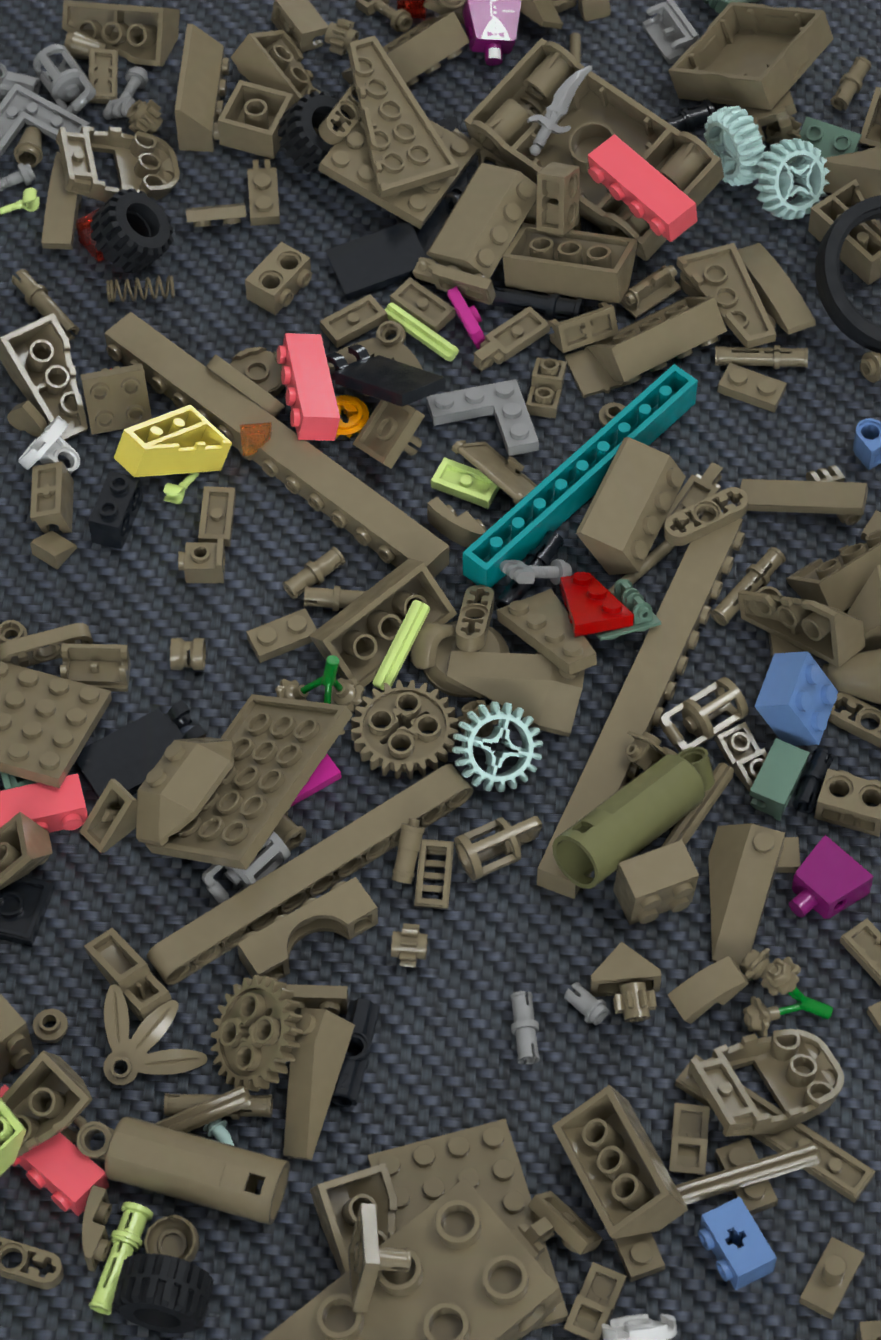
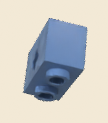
[698,1196,777,1291]

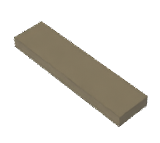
[737,479,868,515]

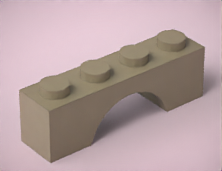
[237,877,378,980]

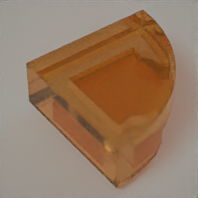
[240,422,272,457]

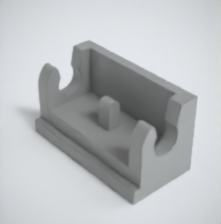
[642,0,699,65]

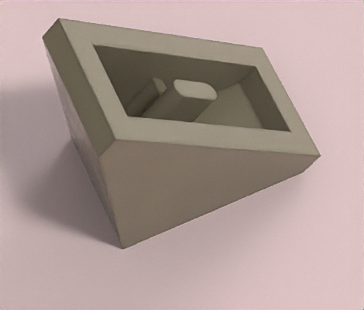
[79,779,138,853]
[590,941,661,997]

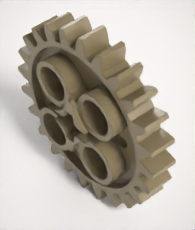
[351,680,458,779]
[211,975,303,1092]

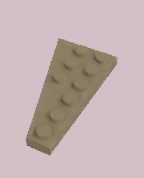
[347,35,459,198]

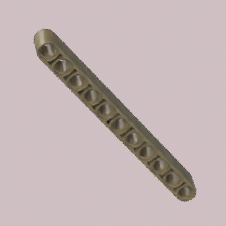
[147,764,473,985]

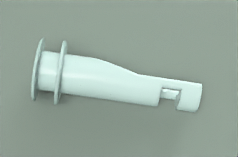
[203,1118,234,1146]

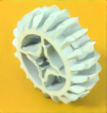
[704,106,766,186]
[753,138,830,220]
[452,701,543,792]

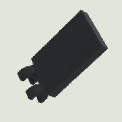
[326,344,446,407]
[75,700,206,799]

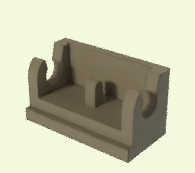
[271,0,328,55]
[548,301,619,353]
[30,461,74,533]
[60,643,131,692]

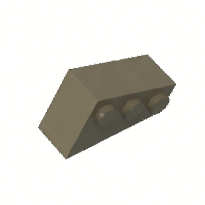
[808,179,881,285]

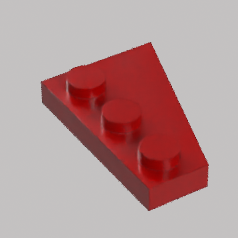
[560,572,634,637]

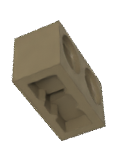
[536,162,580,235]
[245,242,312,315]
[814,769,881,837]

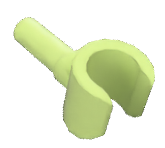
[0,188,40,215]
[163,473,199,504]

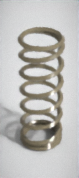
[106,275,175,303]

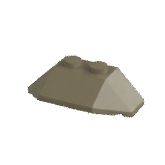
[136,737,235,846]

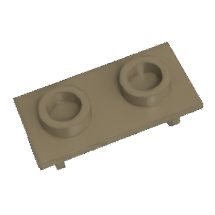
[620,265,682,319]
[626,731,677,771]

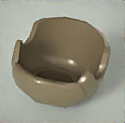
[144,1214,200,1262]

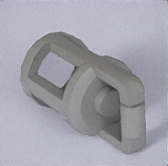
[33,44,96,115]
[202,831,291,903]

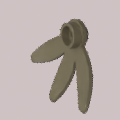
[328,321,423,396]
[103,984,208,1086]

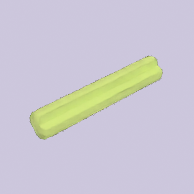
[384,302,459,362]
[372,600,430,691]

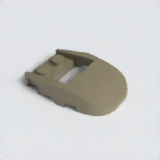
[55,127,180,202]
[687,1029,844,1137]

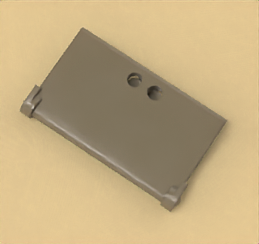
[451,440,537,505]

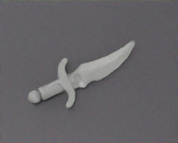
[527,65,592,156]

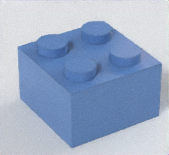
[754,651,838,746]

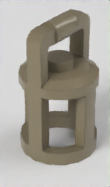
[659,677,749,752]
[454,816,542,881]

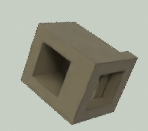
[178,539,226,584]

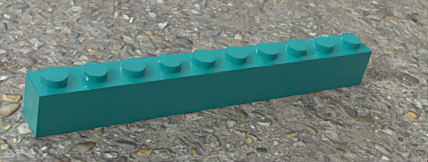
[463,364,698,588]

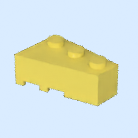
[114,404,232,477]

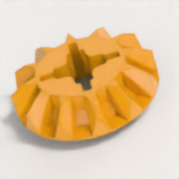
[335,395,369,439]

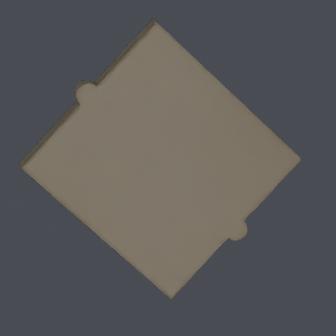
[564,342,629,398]

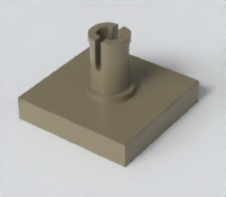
[353,400,425,469]
[348,1203,411,1313]

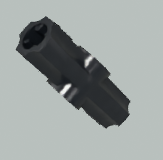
[331,998,380,1108]

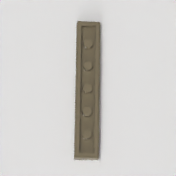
[675,1054,876,1203]

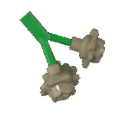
[275,655,364,743]
[740,948,833,1038]

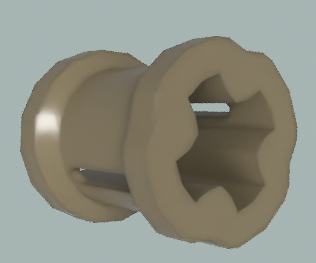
[274,811,307,851]

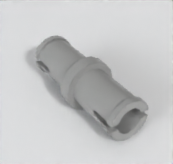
[510,991,540,1065]

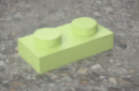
[431,457,500,509]

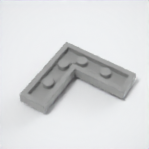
[0,83,90,158]
[426,379,539,456]

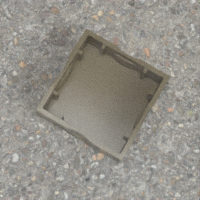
[668,1,833,110]

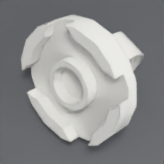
[18,416,80,475]
[601,1314,677,1340]

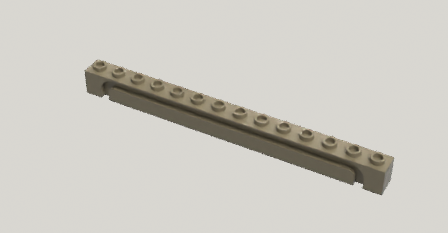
[105,311,449,578]
[537,511,745,899]

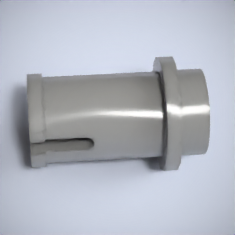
[564,982,609,1025]

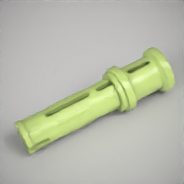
[89,1202,154,1315]

